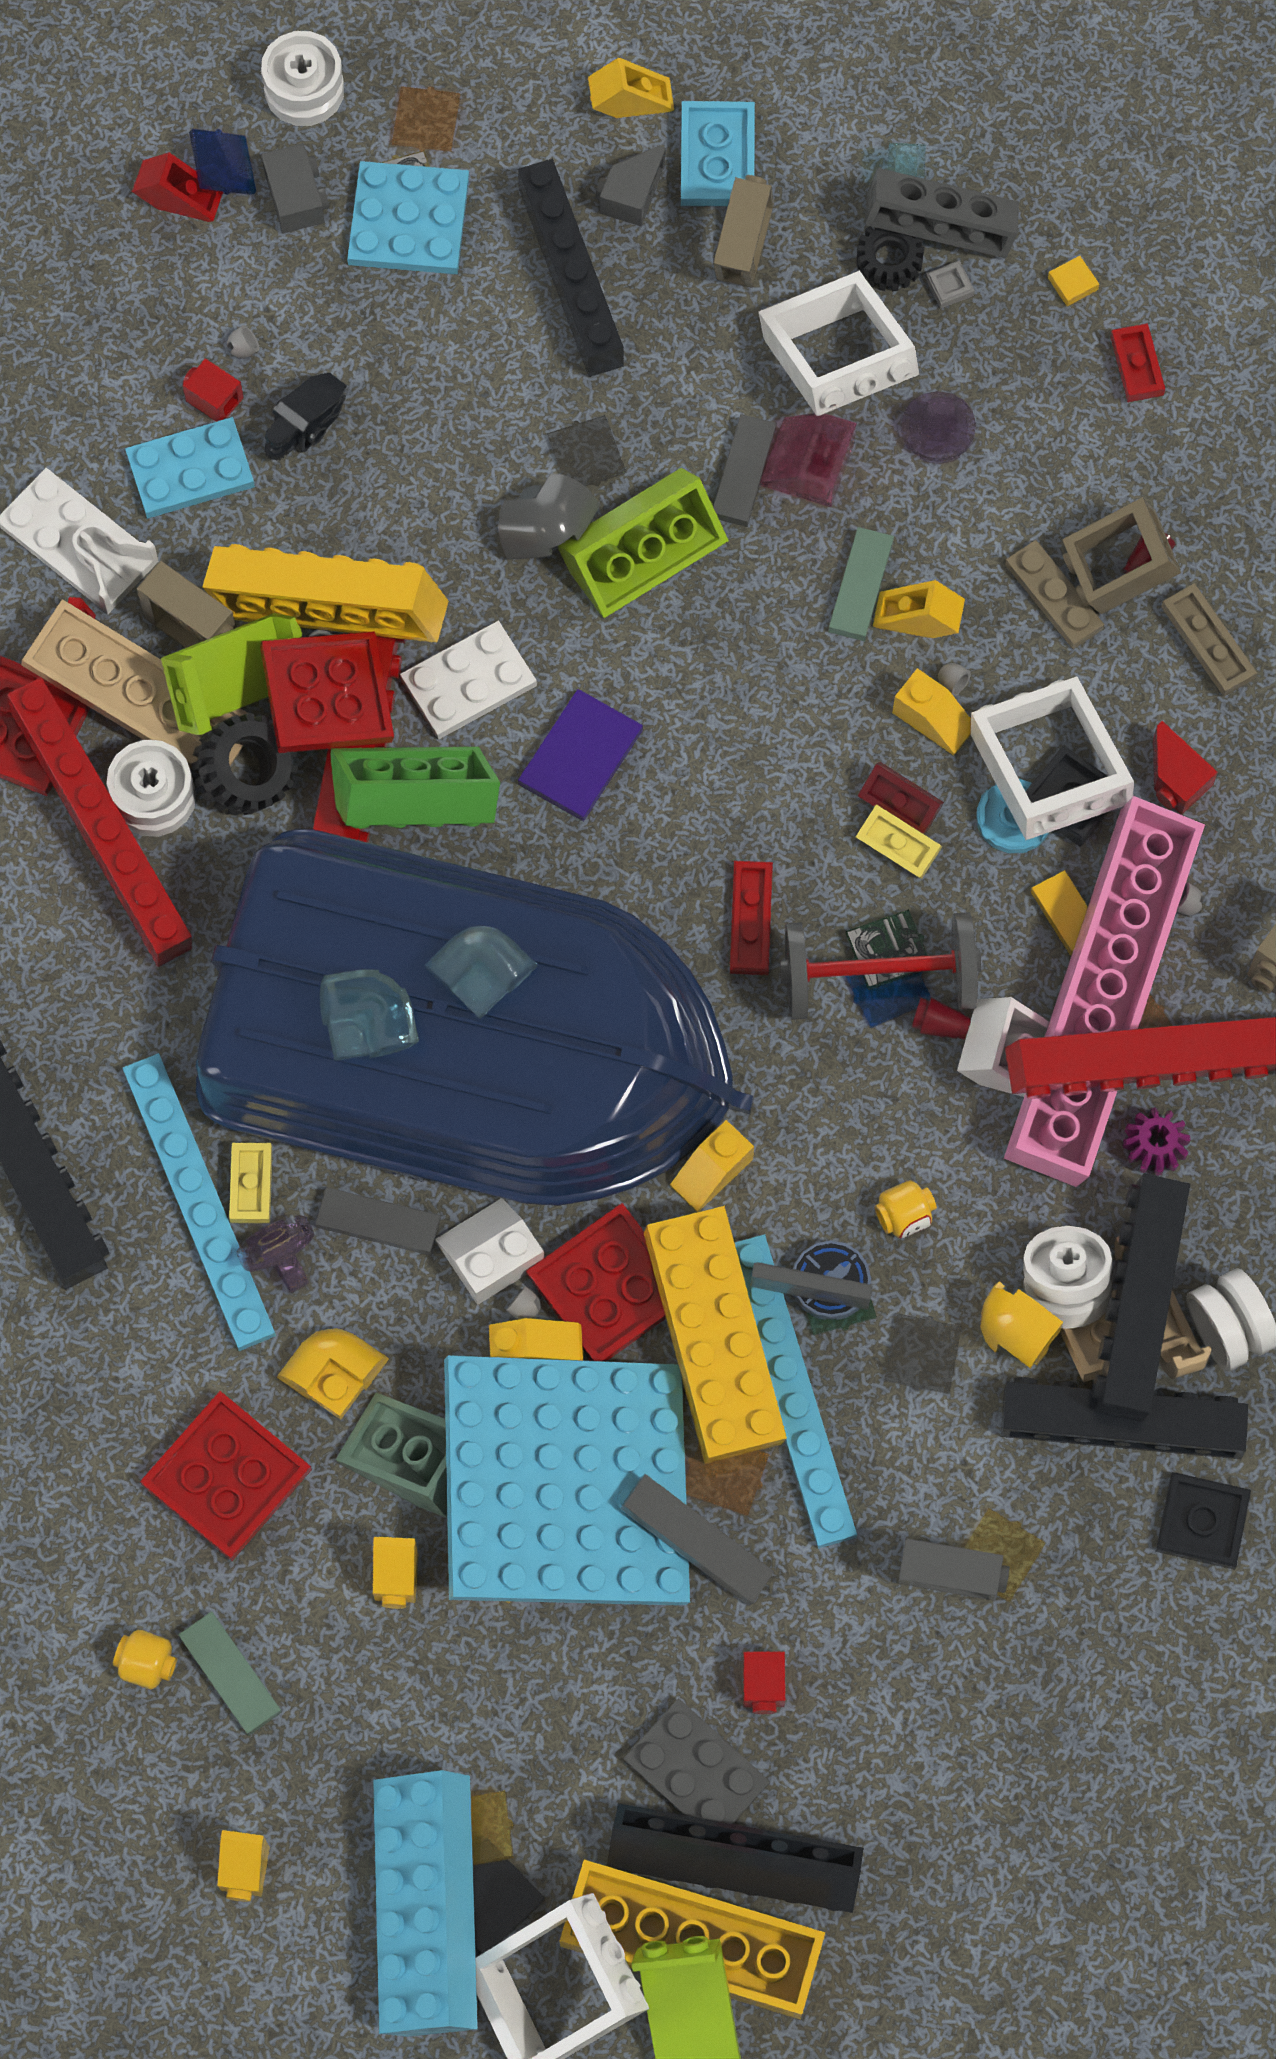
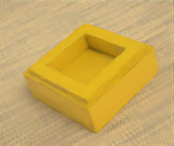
[1048,256,1099,306]

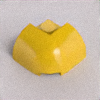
[980,1281,1063,1369]
[277,1328,389,1420]

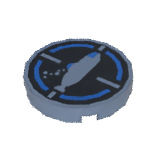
[793,1240,871,1320]

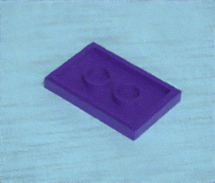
[518,689,643,822]

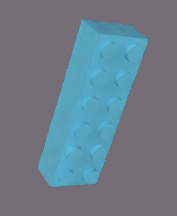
[373,1770,478,2037]

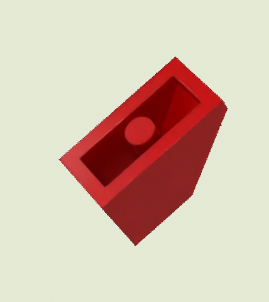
[132,152,224,222]
[1153,721,1218,815]

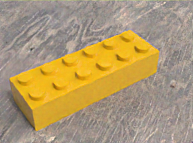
[202,544,449,643]
[644,1206,787,1464]
[559,1860,825,2020]

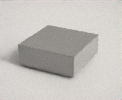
[925,260,975,309]

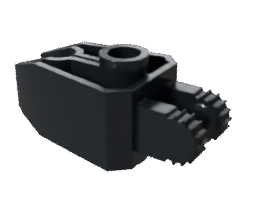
[264,373,347,461]

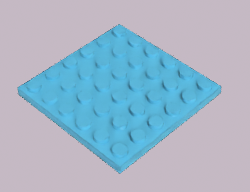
[444,1355,690,1605]

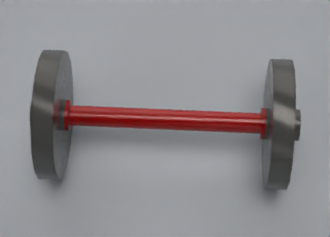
[780,912,981,1020]

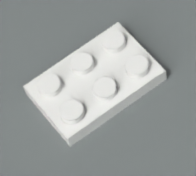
[400,620,537,740]

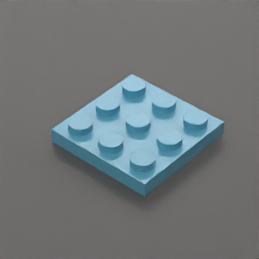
[347,161,470,274]

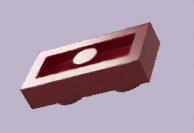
[858,762,944,835]

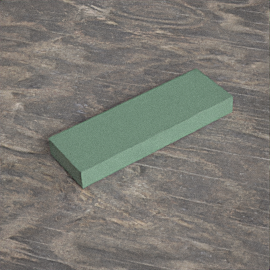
[828,527,894,642]
[178,1611,282,1736]

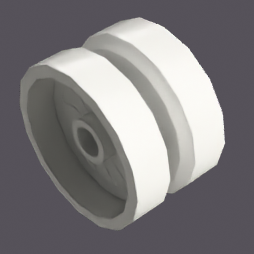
[261,31,344,126]
[106,740,196,837]
[1023,1226,1112,1329]
[1186,1268,1276,1372]

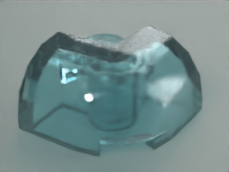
[424,926,538,1019]
[320,969,419,1061]

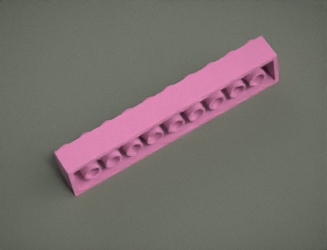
[1004,796,1205,1187]

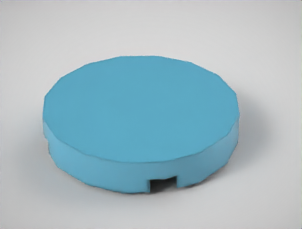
[976,779,1049,854]

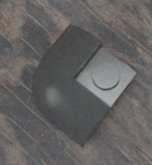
[498,474,600,560]

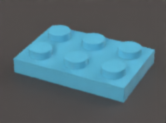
[681,101,755,206]
[125,417,255,519]

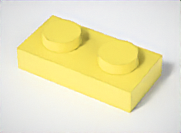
[856,804,942,879]
[229,1143,273,1223]

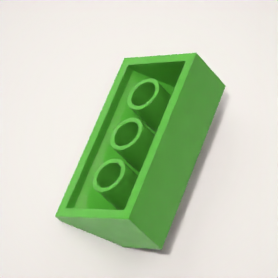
[330,747,500,829]

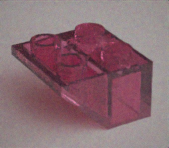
[760,413,857,507]

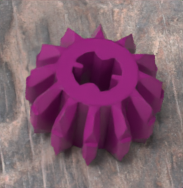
[1122,1107,1191,1176]

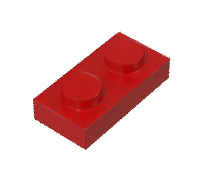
[1110,323,1165,402]

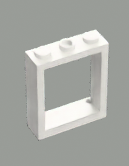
[759,271,919,416]
[970,676,1134,840]
[475,1893,650,2059]

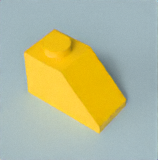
[588,57,674,118]
[873,580,965,638]
[892,668,971,756]
[670,1120,754,1212]
[489,1318,583,1361]
[373,1537,419,1609]
[217,1830,270,1902]

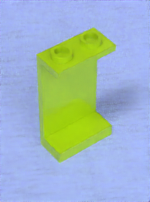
[161,613,302,735]
[631,1936,741,2059]

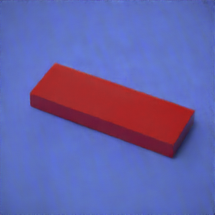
[730,861,773,975]

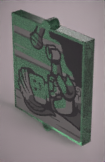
[845,909,928,990]

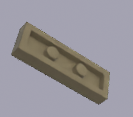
[1005,540,1104,649]
[1161,583,1257,697]

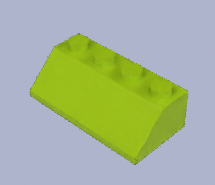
[557,468,729,618]

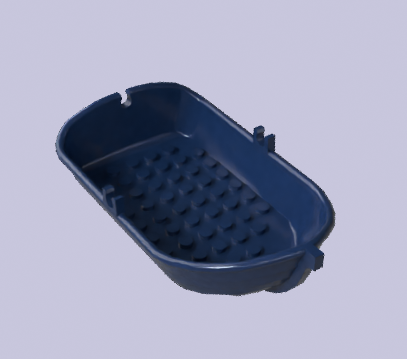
[195,829,754,1206]

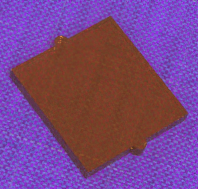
[392,86,461,152]
[686,1444,770,1516]

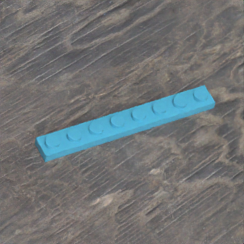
[123,1053,276,1351]
[735,1234,857,1549]

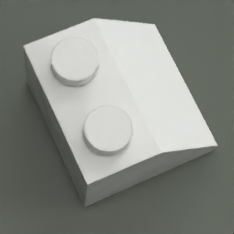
[957,997,1049,1097]
[435,1198,544,1305]

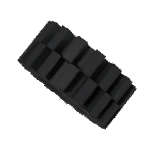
[856,226,924,292]

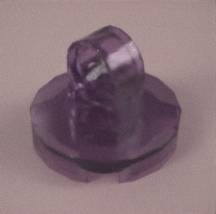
[901,391,976,464]
[236,1215,315,1294]

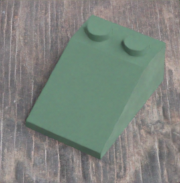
[336,1392,447,1518]

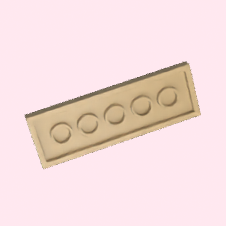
[21,599,256,774]

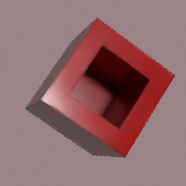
[182,358,244,422]
[743,1652,786,1714]

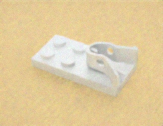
[0,468,159,614]

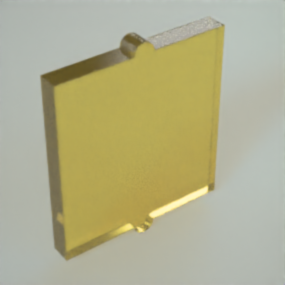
[964,1508,1046,1603]
[471,1790,514,1865]

